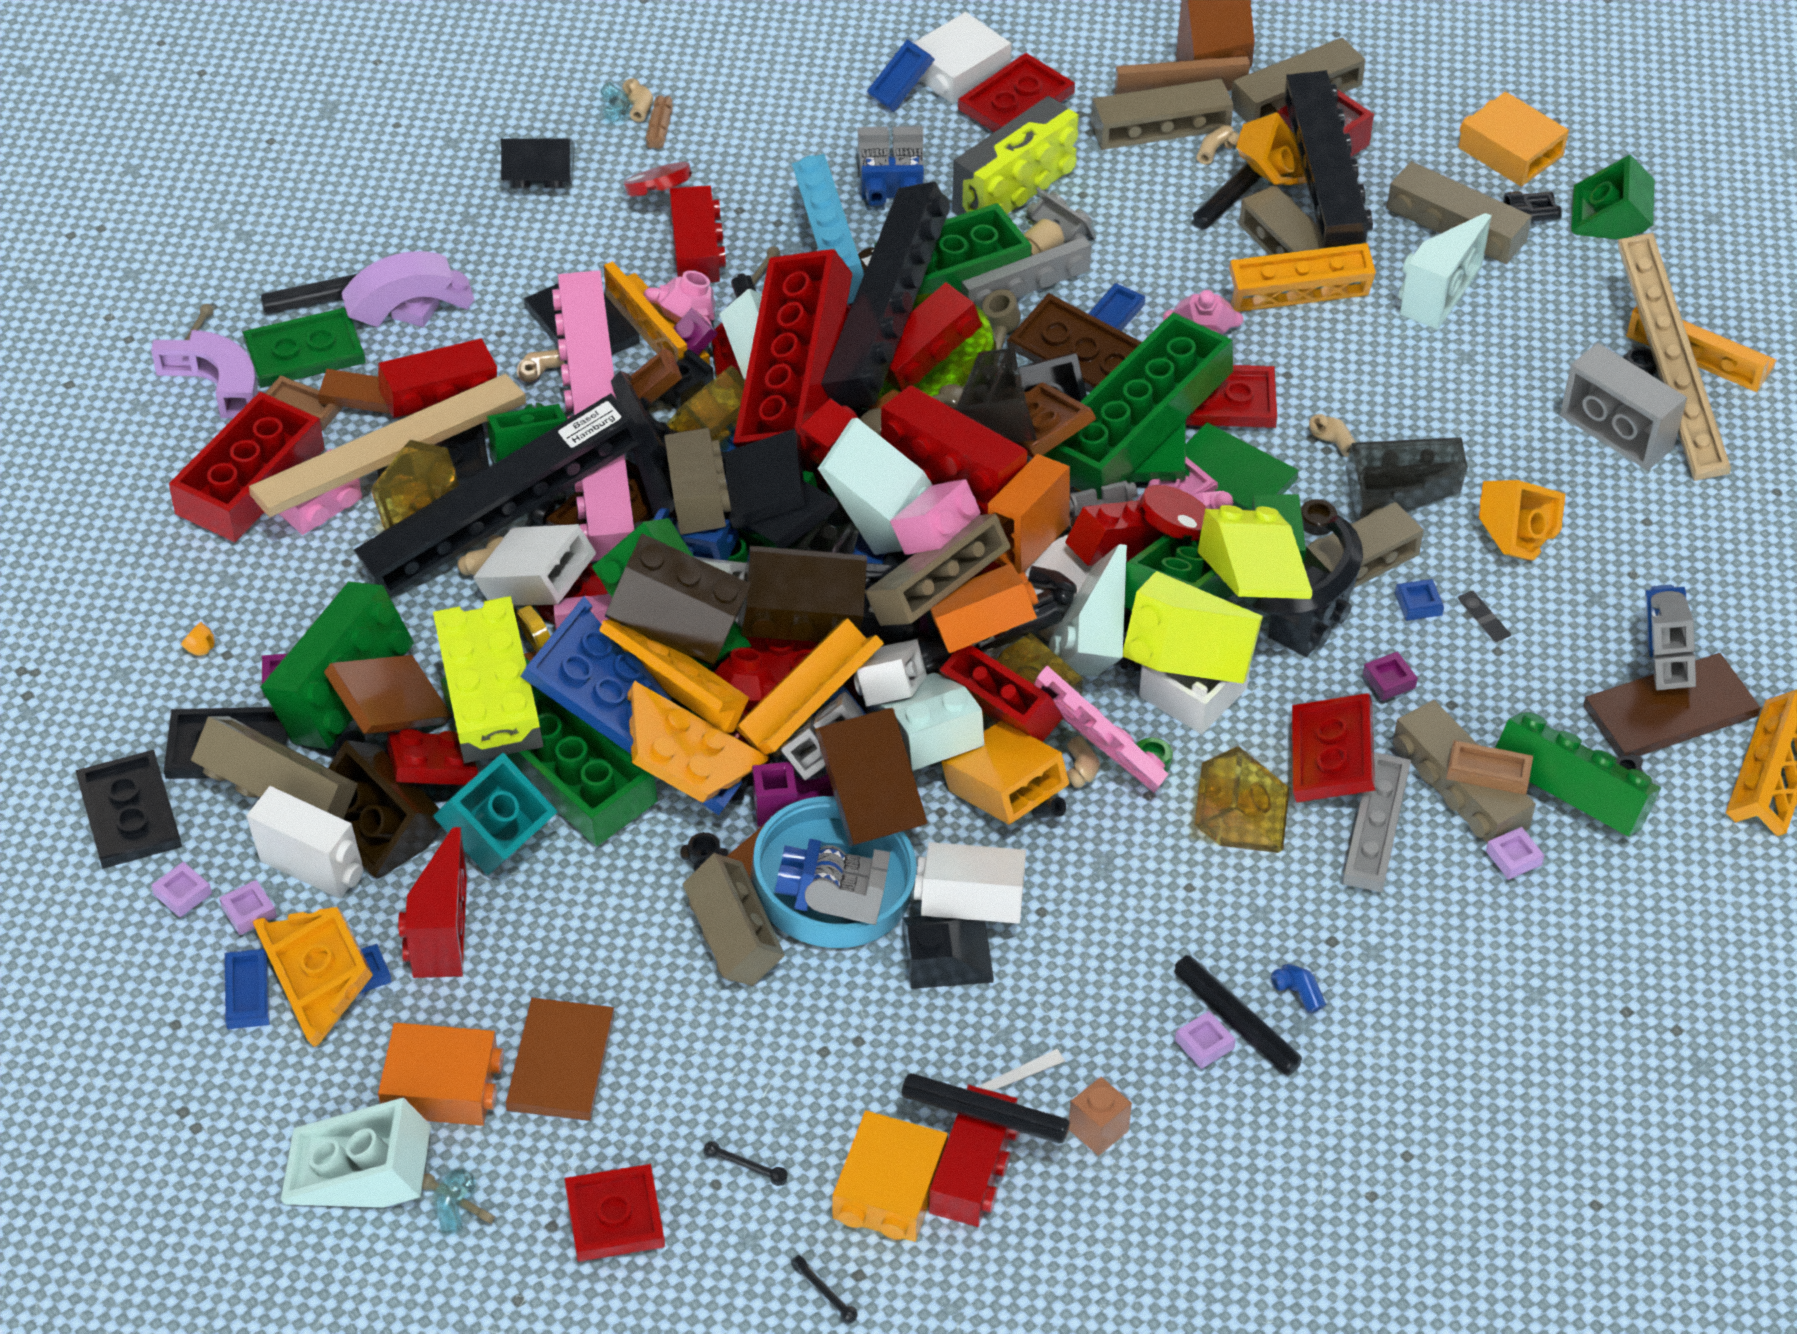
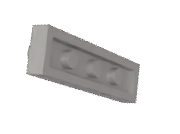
[961,237,1091,312]
[1342,752,1411,892]

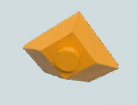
[1236,112,1306,185]
[1479,480,1565,561]

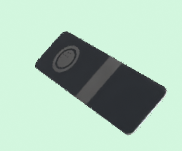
[1458,591,1511,642]

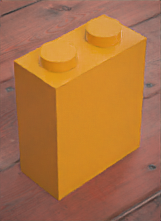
[1458,91,1569,187]
[941,720,1069,825]
[832,1110,948,1242]

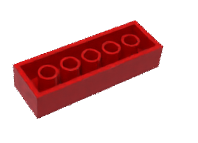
[733,249,853,455]

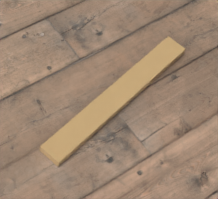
[1618,233,1731,481]
[249,373,526,518]

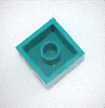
[433,752,558,876]

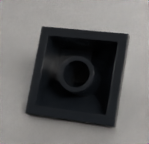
[902,916,994,989]

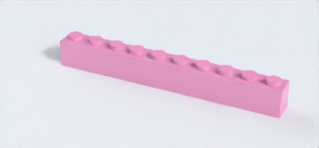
[552,270,634,562]

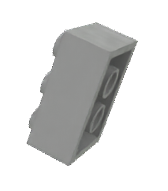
[1560,342,1687,471]

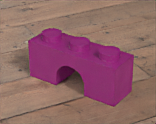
[752,762,834,827]

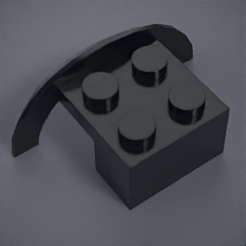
[1254,514,1363,658]

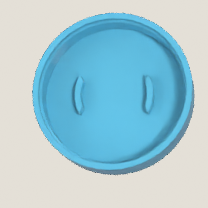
[750,796,917,948]

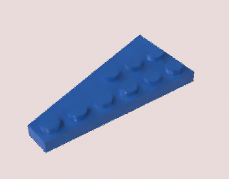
[520,596,743,815]

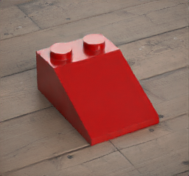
[398,827,468,978]

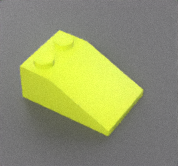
[1197,505,1312,599]
[1123,571,1263,684]

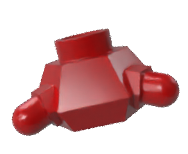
[714,647,777,709]

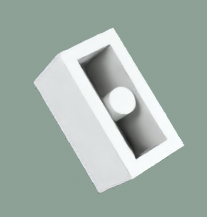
[854,639,927,707]

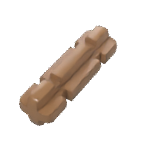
[645,95,673,149]

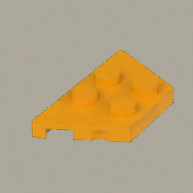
[627,681,769,803]
[252,907,373,1047]

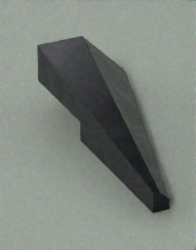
[611,370,678,522]

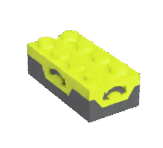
[952,96,1079,216]
[433,596,544,763]

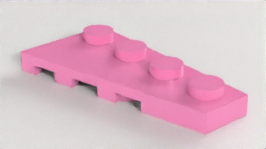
[1034,666,1168,793]

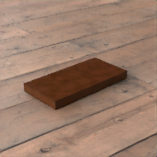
[1007,293,1142,392]
[1583,653,1761,757]

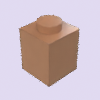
[1069,1077,1132,1156]

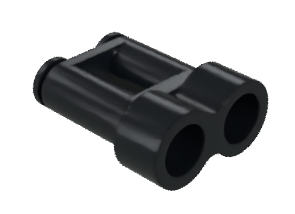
[1503,191,1562,222]

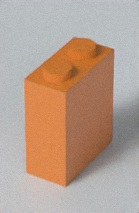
[988,454,1070,574]
[930,563,1039,653]
[378,1022,504,1126]

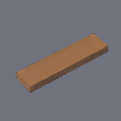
[1114,56,1250,95]

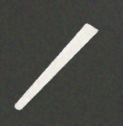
[977,1049,1065,1091]

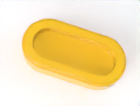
[516,605,551,653]

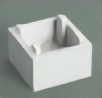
[1139,665,1250,735]

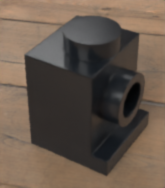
[659,349,714,414]

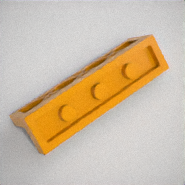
[1229,243,1376,312]
[604,261,710,365]
[1626,305,1777,392]
[736,618,884,755]
[599,619,749,733]
[1726,689,1797,836]

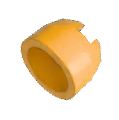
[180,622,215,656]

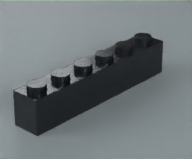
[1284,70,1373,248]

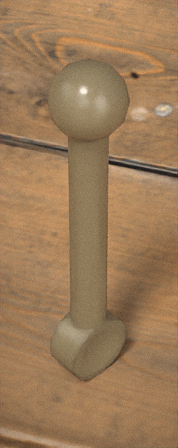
[751,246,780,285]
[185,304,214,340]
[422,1173,496,1224]

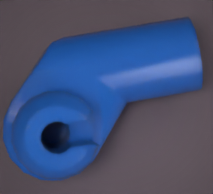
[1271,964,1327,1013]

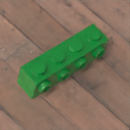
[1495,712,1661,837]

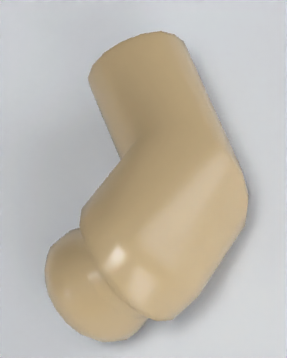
[622,78,653,122]
[1196,125,1239,165]
[517,349,564,382]
[1309,414,1359,457]
[458,535,503,576]
[1067,735,1100,788]

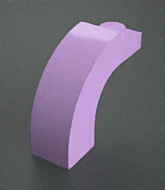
[341,251,475,327]
[151,330,258,418]

